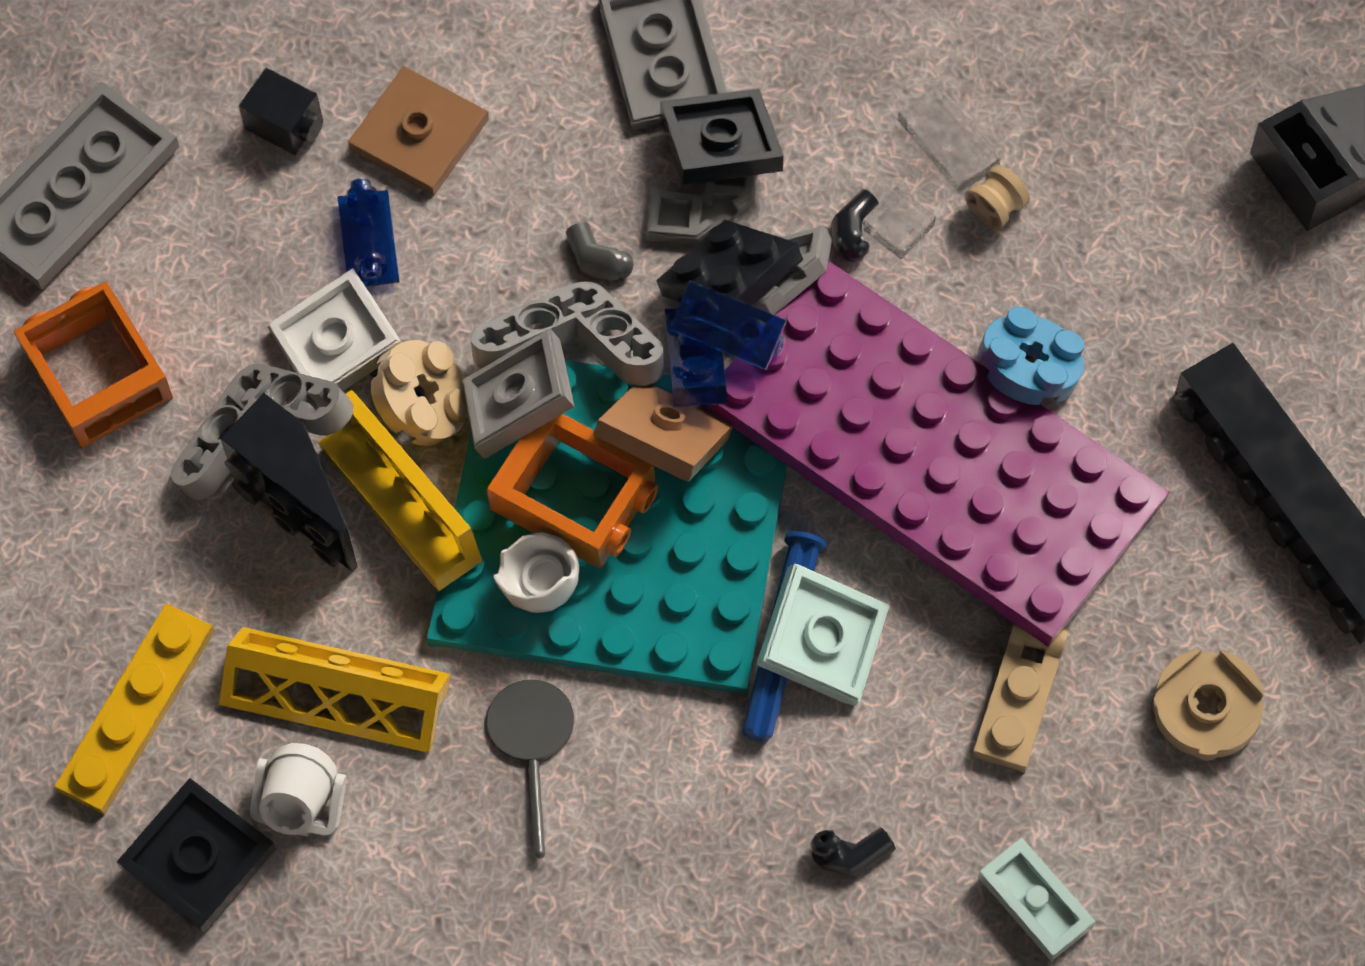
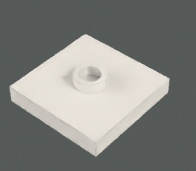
[266,268,402,407]

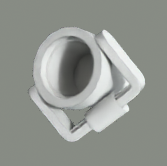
[250,743,347,837]

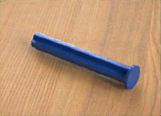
[742,531,827,742]

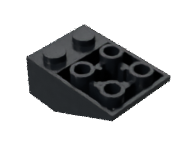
[1250,85,1365,231]
[220,393,358,573]

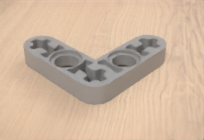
[471,282,665,386]
[171,364,354,501]

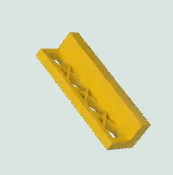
[317,390,482,592]
[219,627,451,753]

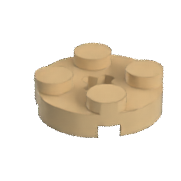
[371,340,469,446]
[1152,649,1264,761]

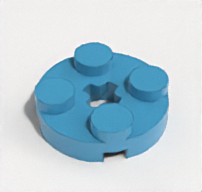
[977,307,1085,405]

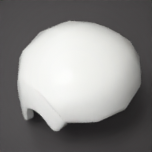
[494,531,579,614]

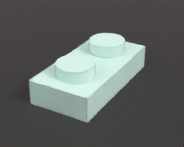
[978,837,1096,962]

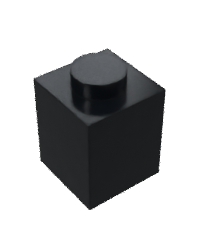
[238,67,323,155]

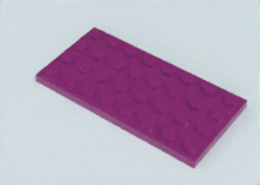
[700,261,1169,647]

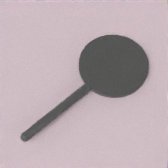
[487,679,574,859]

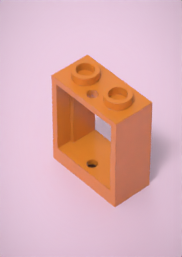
[13,281,173,449]
[487,414,659,570]

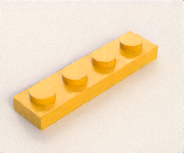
[54,603,215,816]

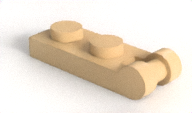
[972,624,1069,773]

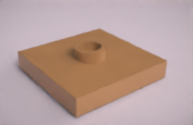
[348,66,489,196]
[593,384,734,482]

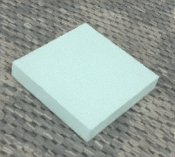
[756,563,890,706]

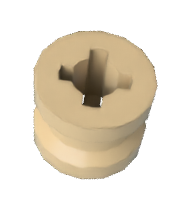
[964,164,1030,230]

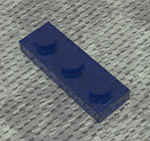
[664,304,727,408]

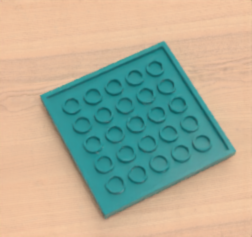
[427,360,787,695]

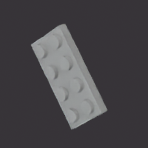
[0,82,180,289]

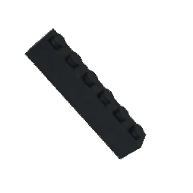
[1175,343,1365,644]

